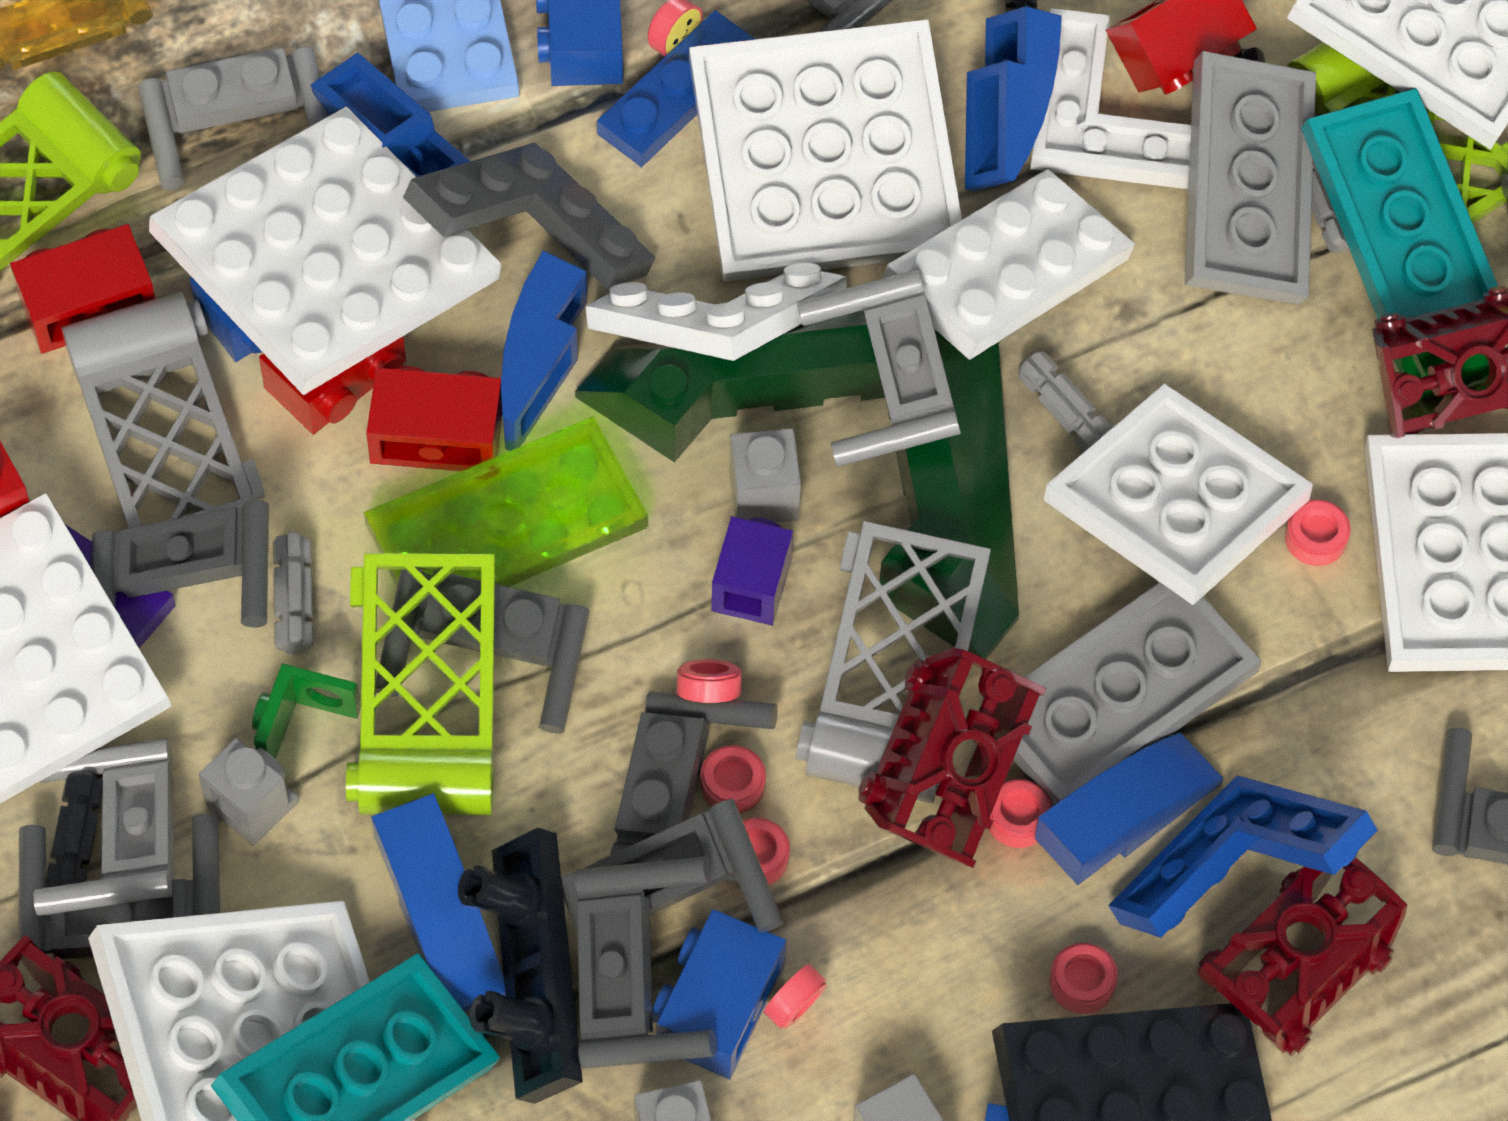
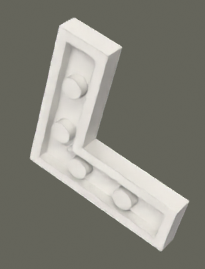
[1030,8,1191,189]
[586,263,847,361]

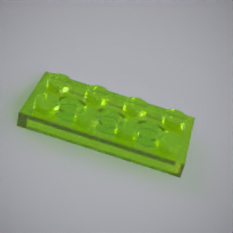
[363,416,648,587]

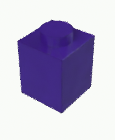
[711,516,793,626]

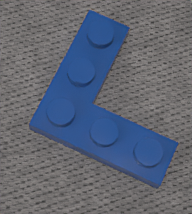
[596,10,756,168]
[1108,775,1378,938]

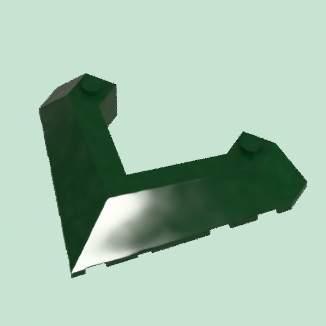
[575,310,1019,659]

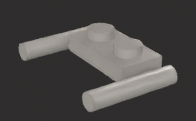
[138,47,330,190]
[797,269,961,467]
[33,738,174,916]

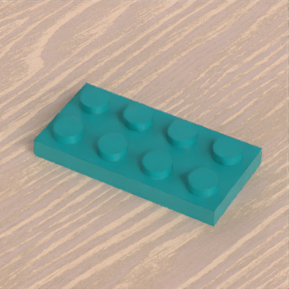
[1301,88,1498,319]
[211,953,500,1121]

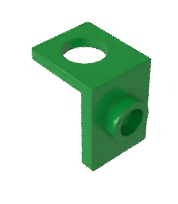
[252,663,361,759]

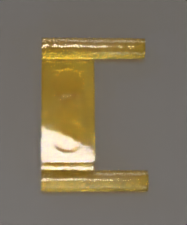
[0,0,153,71]

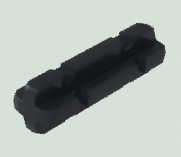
[46,772,103,888]

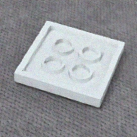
[1044,383,1313,605]

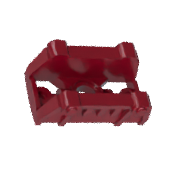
[1372,286,1508,438]
[858,648,1047,868]
[1197,857,1408,1056]
[0,935,137,1121]

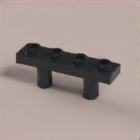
[458,827,583,1104]

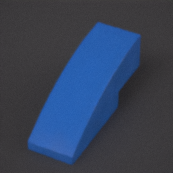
[965,6,1062,191]
[311,52,470,177]
[501,251,587,454]
[1035,732,1223,885]
[371,793,506,1012]

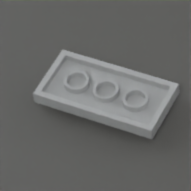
[1184,51,1316,305]
[1013,582,1261,806]

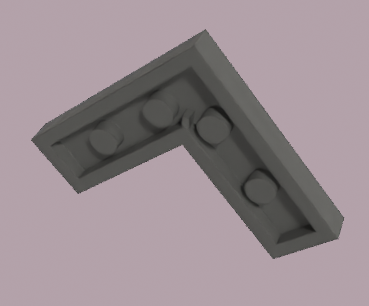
[403,143,656,289]

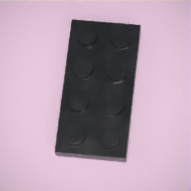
[992,1003,1272,1121]

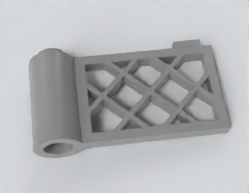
[61,290,265,528]
[796,521,991,804]

